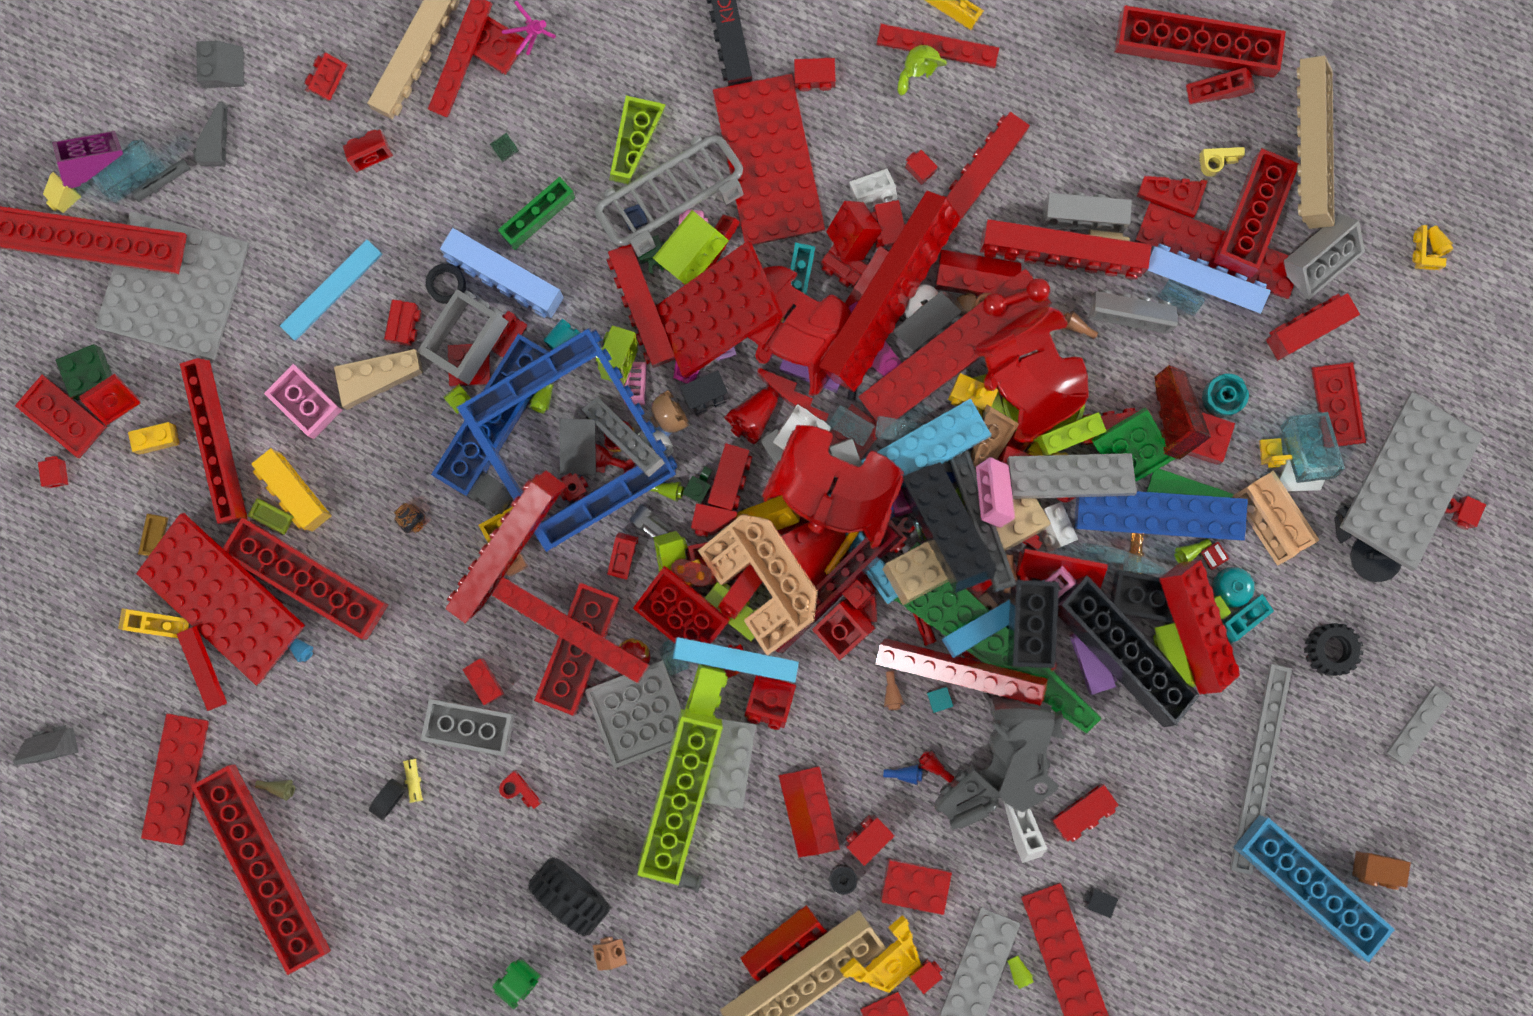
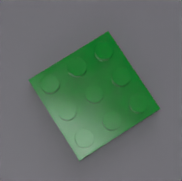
[1091,407,1176,482]

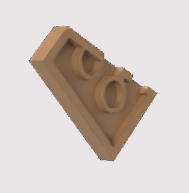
[970,404,1019,470]

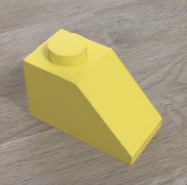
[43,172,81,213]

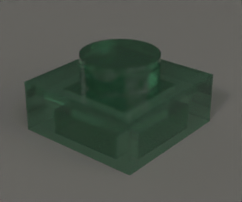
[490,133,519,162]

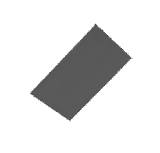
[559,418,596,475]

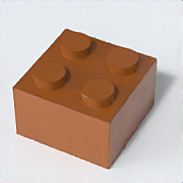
[1352,851,1411,890]

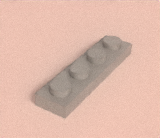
[1386,686,1452,766]

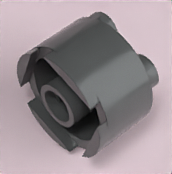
[467,471,514,515]

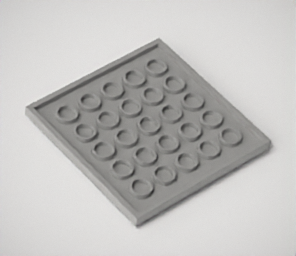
[95,211,249,360]

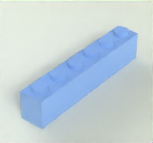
[1148,243,1271,314]

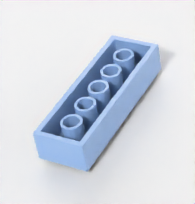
[440,228,564,319]

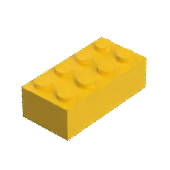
[251,448,332,532]

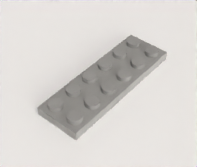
[1007,453,1137,499]
[939,907,1021,1016]

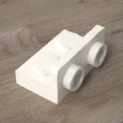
[849,169,897,209]

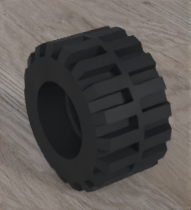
[1304,623,1364,676]

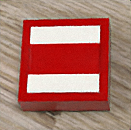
[1200,542,1229,570]

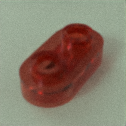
[671,559,713,586]

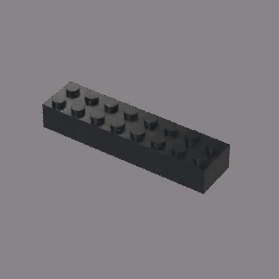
[1057,576,1200,727]

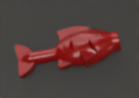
[595,444,635,473]

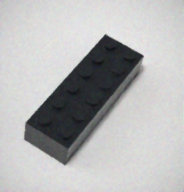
[900,462,996,593]

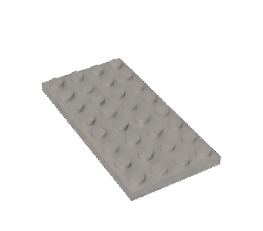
[1340,392,1483,571]

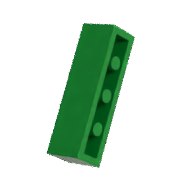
[498,176,576,250]

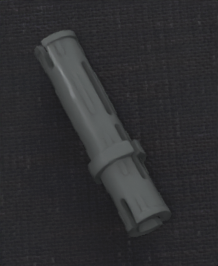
[131,158,191,202]

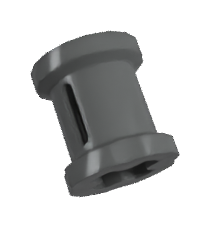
[678,870,703,893]

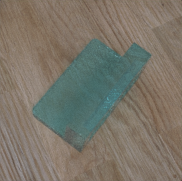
[828,405,875,447]

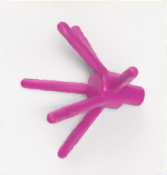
[502,1,556,55]

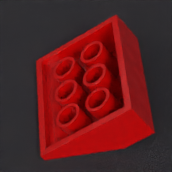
[780,520,848,587]
[633,566,730,644]

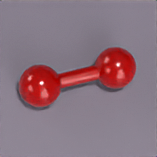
[983,278,1050,317]

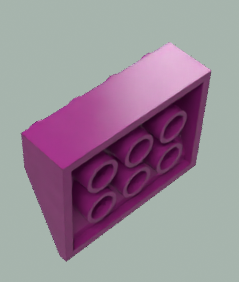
[52,131,123,188]

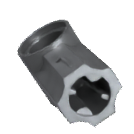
[629,504,672,537]

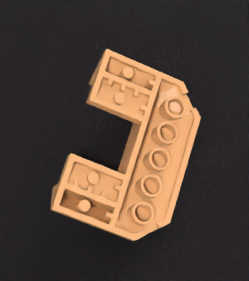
[698,514,817,656]

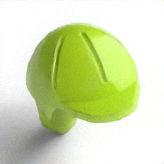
[897,45,947,95]

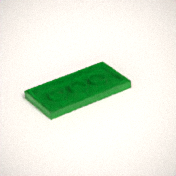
[1146,469,1234,498]

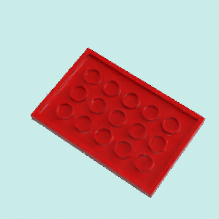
[655,241,782,378]

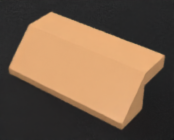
[1233,470,1319,566]

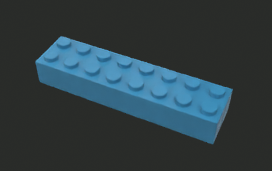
[1233,815,1395,962]

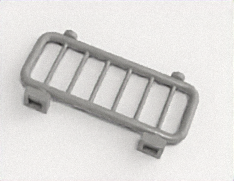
[595,135,744,257]

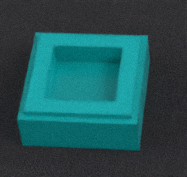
[927,687,953,713]

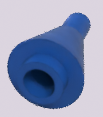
[883,765,923,786]

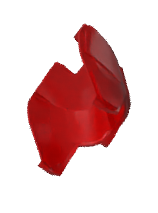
[748,266,851,396]
[974,307,1089,443]
[762,425,904,549]

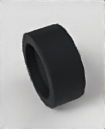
[425,264,466,304]
[368,778,406,820]

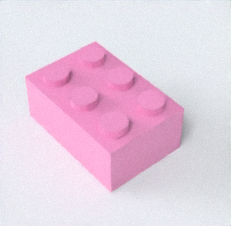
[264,364,342,439]

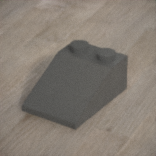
[13,725,79,766]

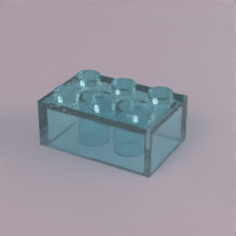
[92,139,166,203]
[1280,412,1345,483]

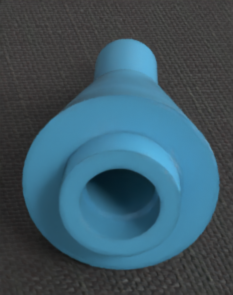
[289,638,313,662]

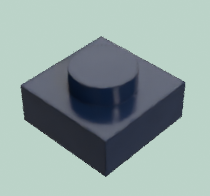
[623,204,649,231]

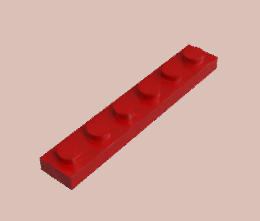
[428,0,493,118]
[876,24,999,69]

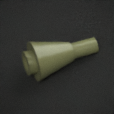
[255,780,295,801]

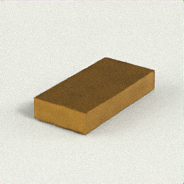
[138,514,168,556]

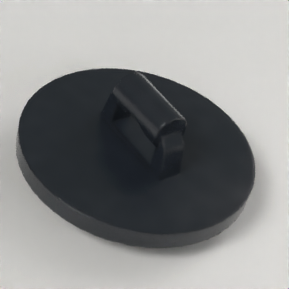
[1350,538,1402,582]

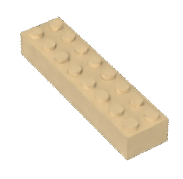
[1297,56,1335,229]
[882,498,1051,605]
[720,910,886,1016]

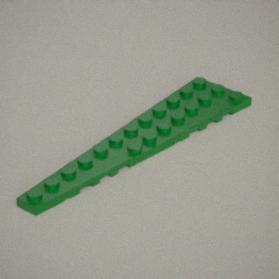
[874,542,1102,734]

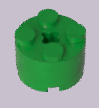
[492,959,542,1010]

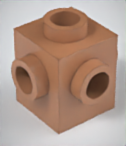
[593,936,627,971]

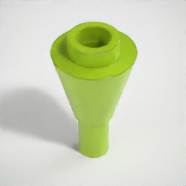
[649,482,684,502]
[1174,538,1212,563]

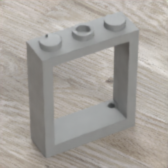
[417,289,509,385]

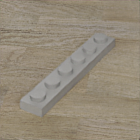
[582,397,665,477]

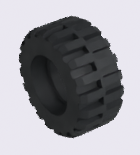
[528,857,610,936]

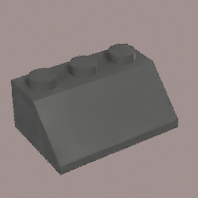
[894,291,967,351]

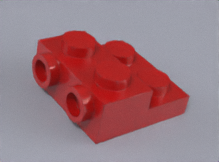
[744,675,796,730]

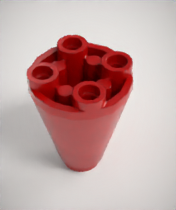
[724,387,779,445]

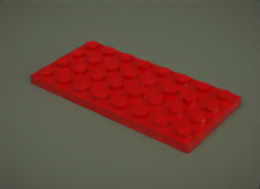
[713,74,825,245]
[136,513,305,686]

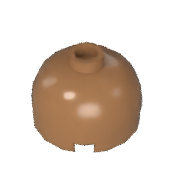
[650,390,689,433]

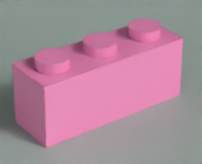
[976,457,1015,528]

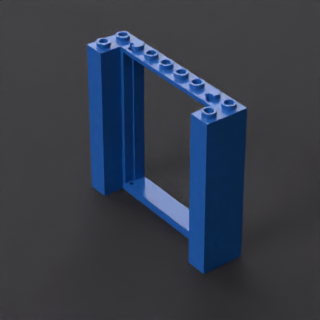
[457,328,678,552]

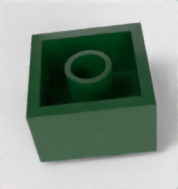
[55,344,112,401]

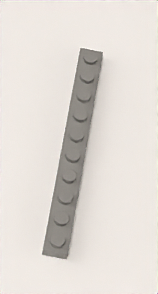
[1229,664,1292,875]

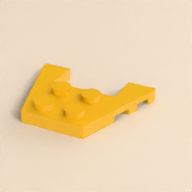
[839,915,921,993]

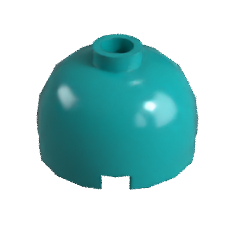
[1212,567,1255,608]

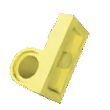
[1199,147,1245,177]

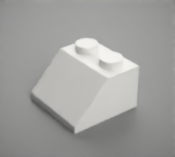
[773,404,831,450]

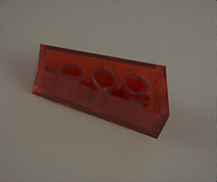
[1154,365,1211,460]

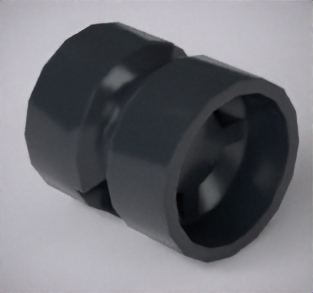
[829,864,858,895]

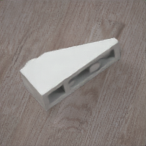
[1004,802,1047,863]

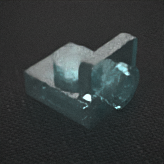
[660,640,689,676]

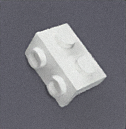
[1040,502,1078,552]

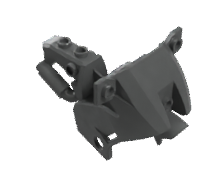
[934,692,1065,830]

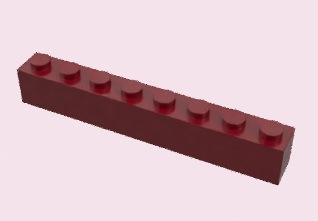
[775,523,903,653]

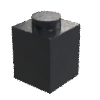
[1083,887,1118,919]

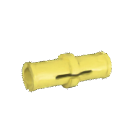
[403,759,423,803]

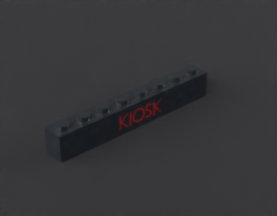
[706,0,752,86]

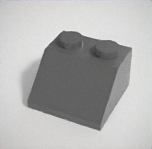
[196,41,244,88]

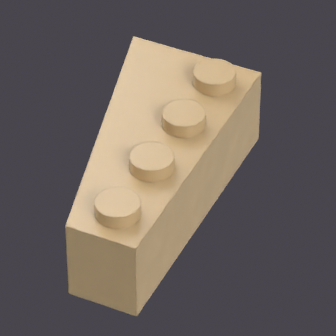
[334,349,423,410]

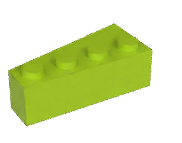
[609,96,666,184]

